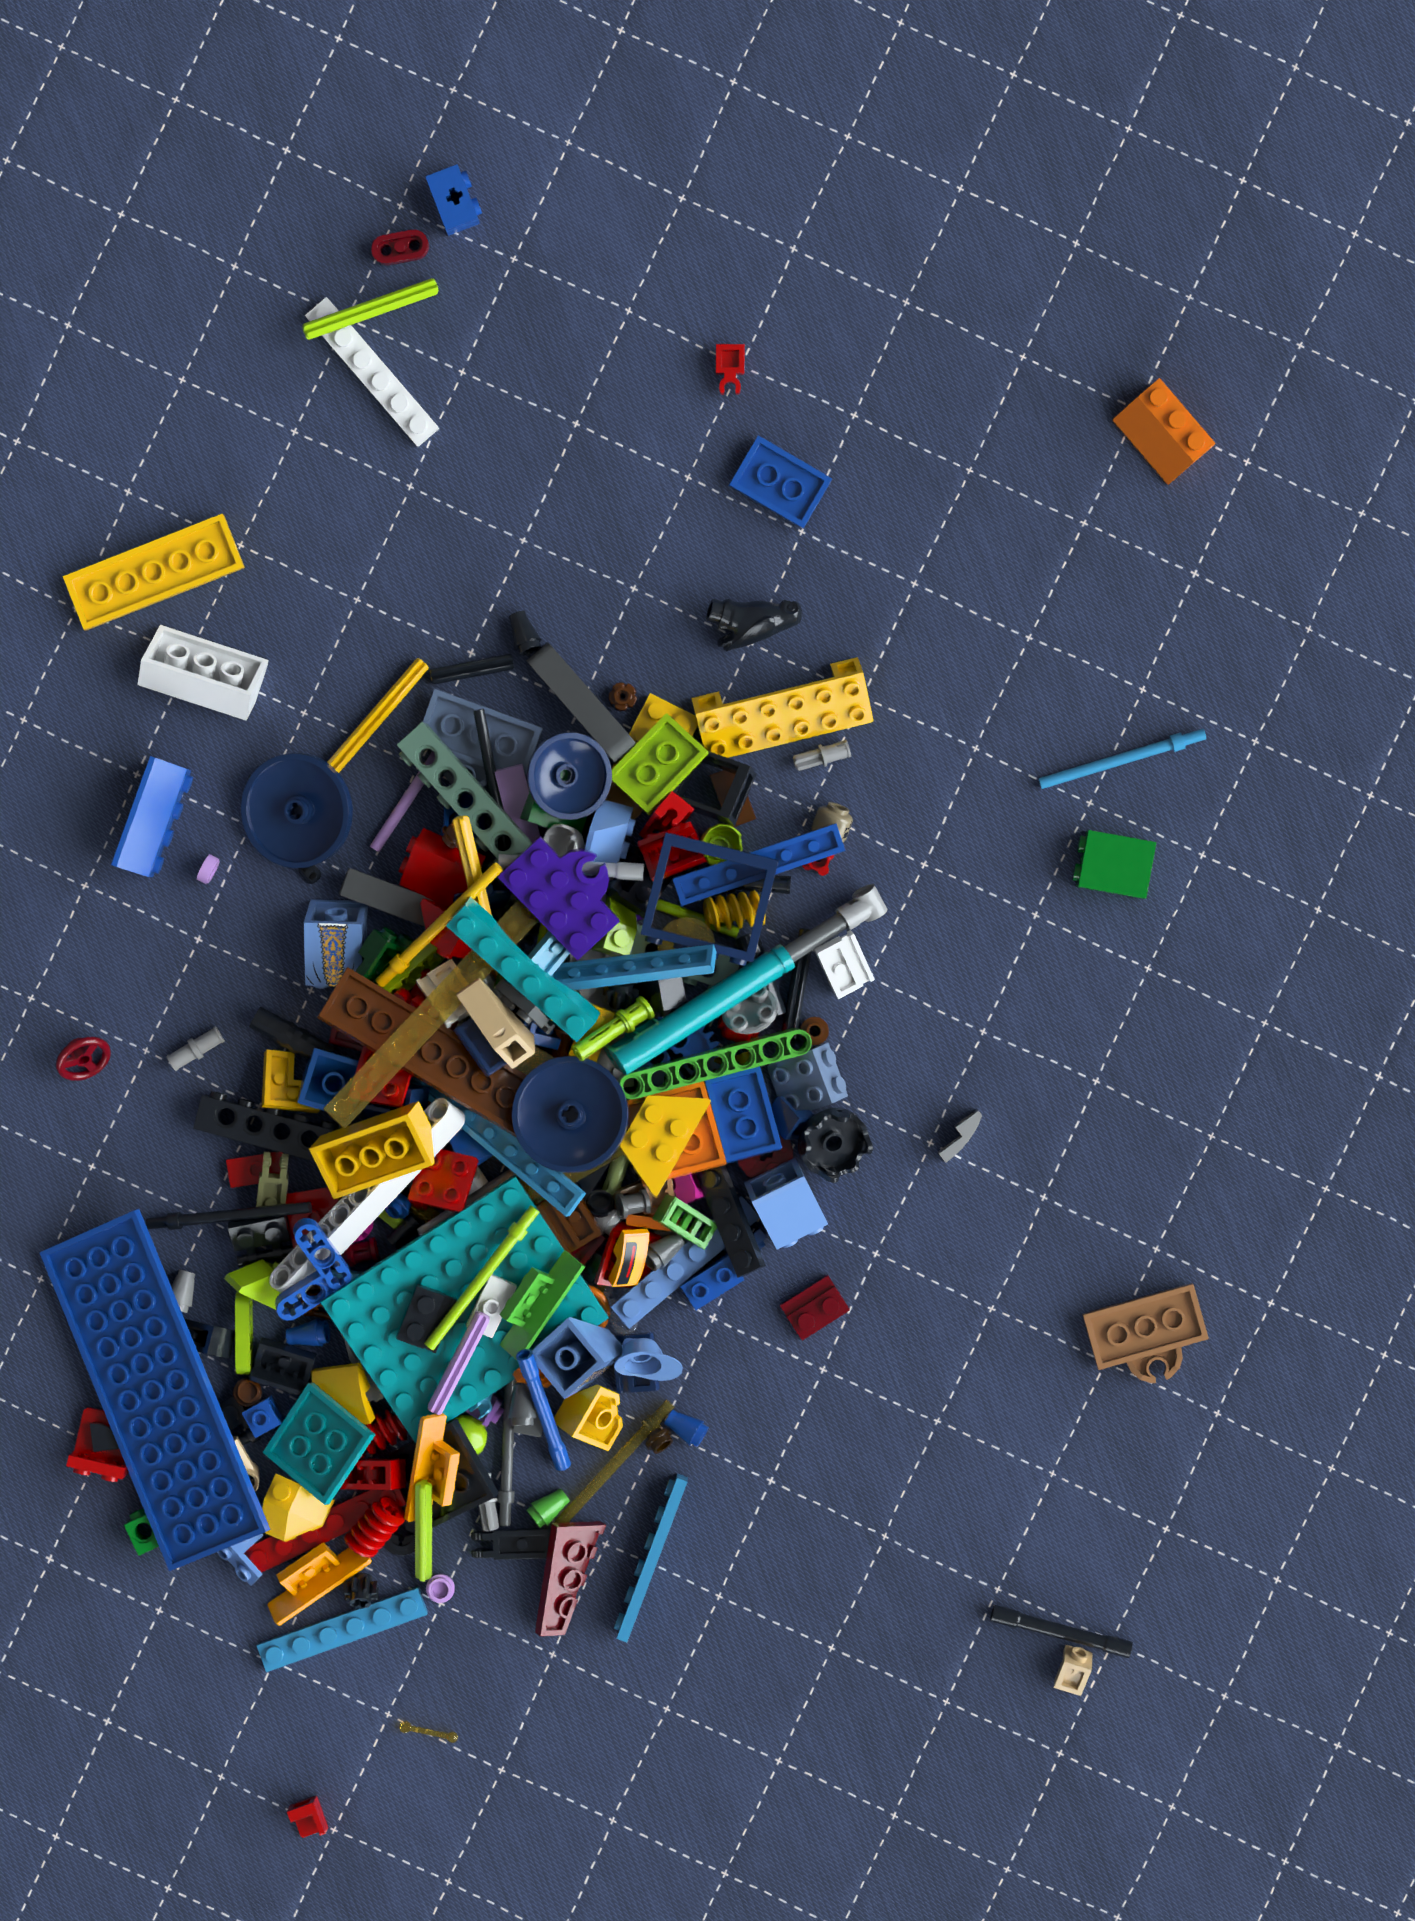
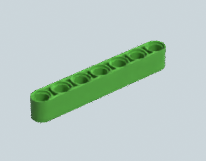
[617,1028,812,1099]

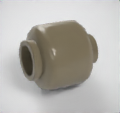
[811,802,853,842]

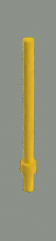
[375,862,503,987]

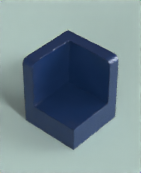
[771,1096,814,1140]

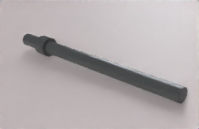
[497,1379,516,1526]

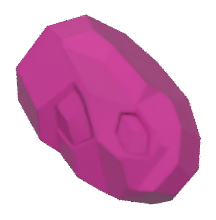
[673,1173,705,1205]

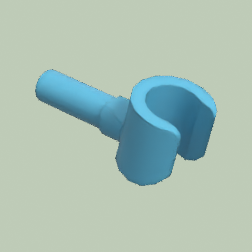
[469,1393,494,1419]

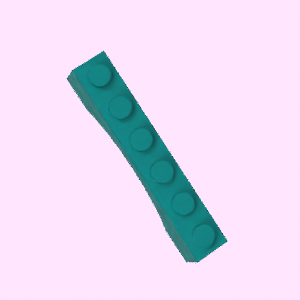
[446,897,600,1042]

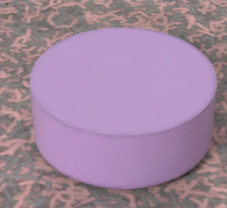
[197,854,220,884]

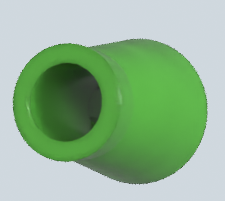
[527,1488,570,1528]

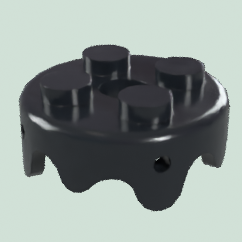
[798,1108,873,1183]

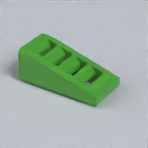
[653,1195,717,1250]

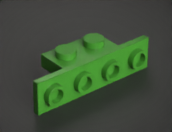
[499,1250,585,1360]

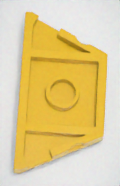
[619,1095,711,1198]

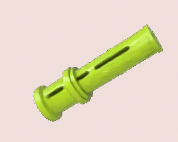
[572,996,655,1061]

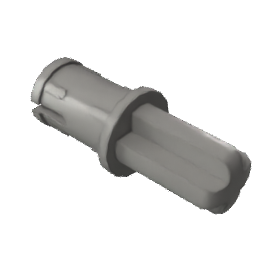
[793,740,851,771]
[478,1473,499,1531]

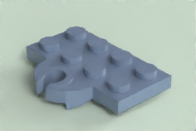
[423,689,543,787]

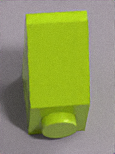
[592,895,637,957]
[224,1259,280,1310]

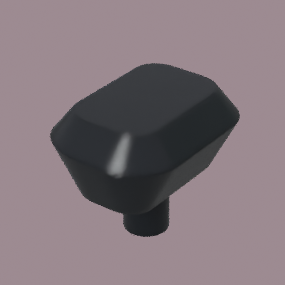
[299,865,321,884]

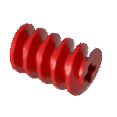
[360,1409,408,1459]
[344,1496,405,1558]

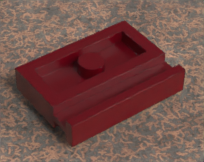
[780,1274,850,1341]

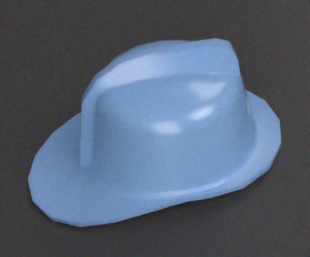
[614,1338,683,1381]

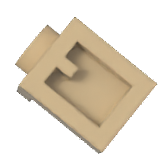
[1054,1645,1092,1696]

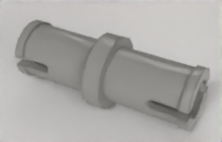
[166,1026,225,1071]

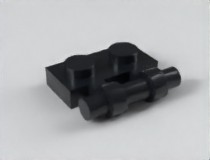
[228,1216,293,1267]

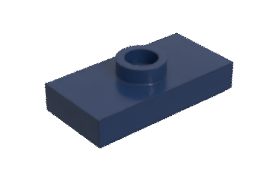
[453,1017,507,1078]

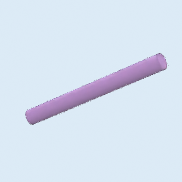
[370,751,435,852]

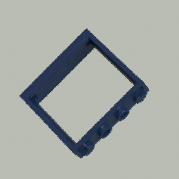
[640,832,778,966]

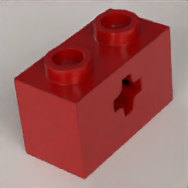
[340,1458,406,1490]

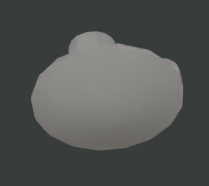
[722,987,778,1034]

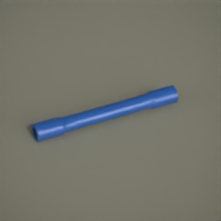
[516,1349,571,1471]

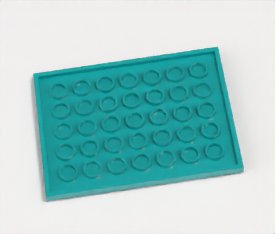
[320,1175,609,1443]

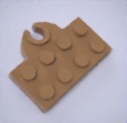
[1082,1283,1209,1383]

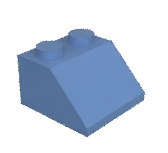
[584,800,636,863]

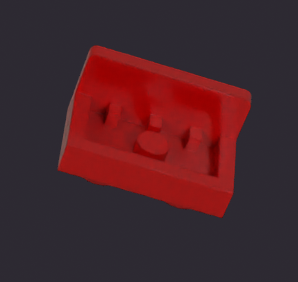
[637,822,707,881]

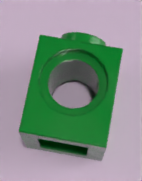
[124,1508,159,1556]

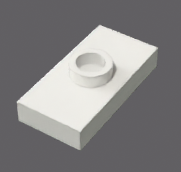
[466,1274,517,1338]

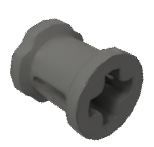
[615,1188,651,1219]

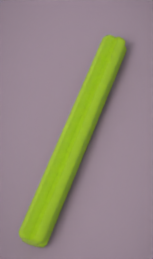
[302,278,439,340]

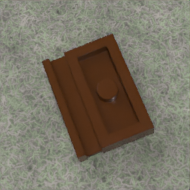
[536,1199,603,1253]

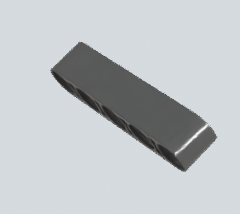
[526,642,637,763]

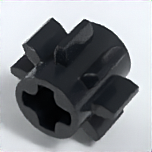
[603,983,639,1010]
[343,1573,379,1609]

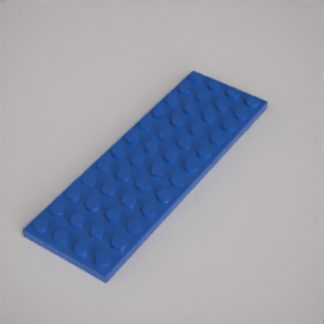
[39,1209,271,1571]

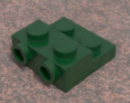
[355,927,414,985]

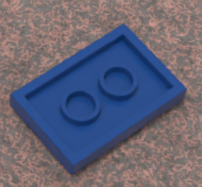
[729,435,832,529]
[704,1066,782,1163]

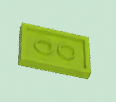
[612,713,709,815]

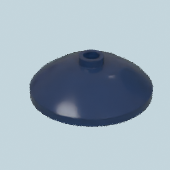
[527,732,612,820]

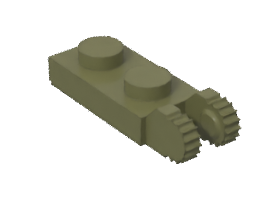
[256,1152,288,1207]

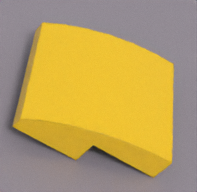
[311,1363,375,1425]

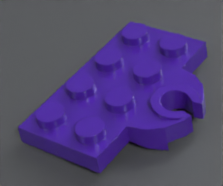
[497,836,620,960]

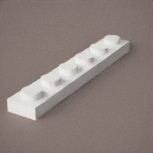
[305,297,439,447]

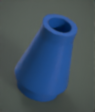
[286,1318,330,1347]
[664,1410,709,1447]

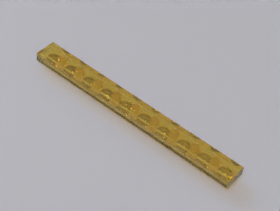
[323,899,539,1129]

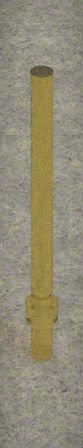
[551,1399,675,1525]

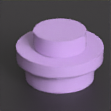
[426,1574,455,1603]

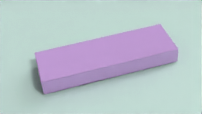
[495,764,540,843]

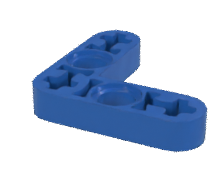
[275,1218,351,1321]

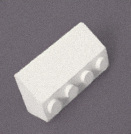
[138,625,269,721]

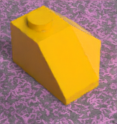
[554,1385,623,1451]
[262,1474,335,1542]

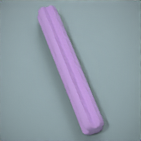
[428,1311,490,1415]

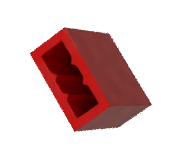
[399,828,486,907]

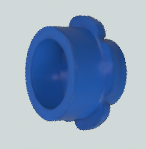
[385,1193,411,1219]

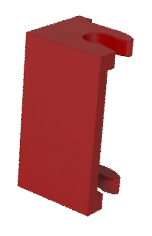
[639,791,694,838]

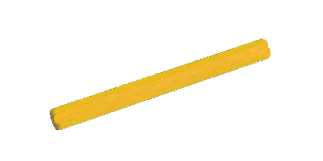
[327,658,429,773]
[452,815,498,979]

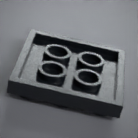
[388,1419,499,1528]

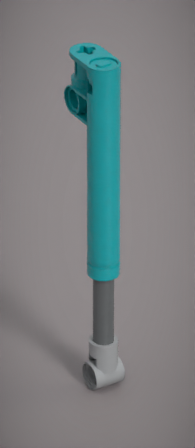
[603,884,888,1075]

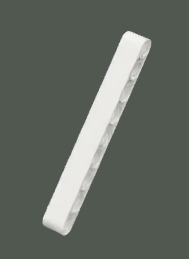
[269,1098,465,1299]

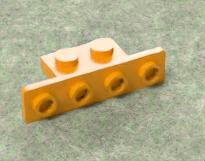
[404,1413,460,1522]
[267,1543,372,1626]

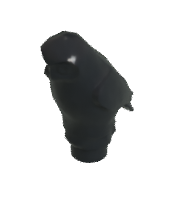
[706,599,803,652]

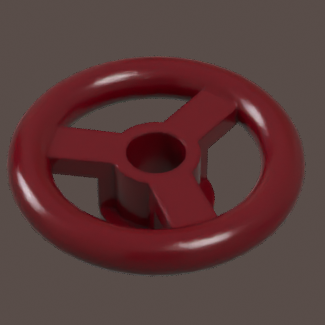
[56,1037,111,1081]

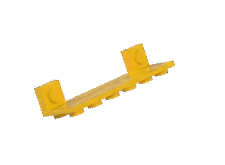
[691,657,873,758]

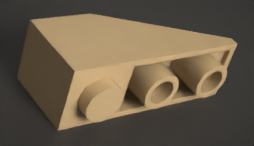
[456,978,535,1069]

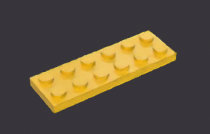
[63,514,245,631]

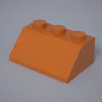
[1112,378,1216,485]

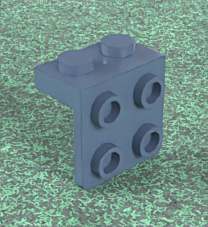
[768,1043,848,1111]

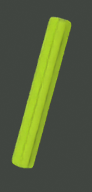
[415,1480,432,1582]

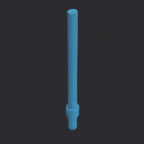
[1038,729,1207,789]

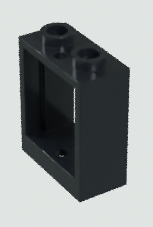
[673,751,757,826]

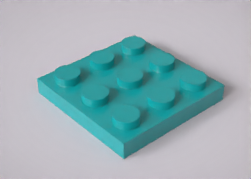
[262,1383,376,1505]

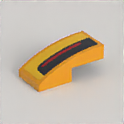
[608,1229,649,1287]

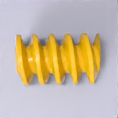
[703,890,766,932]

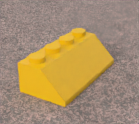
[309,1101,434,1199]

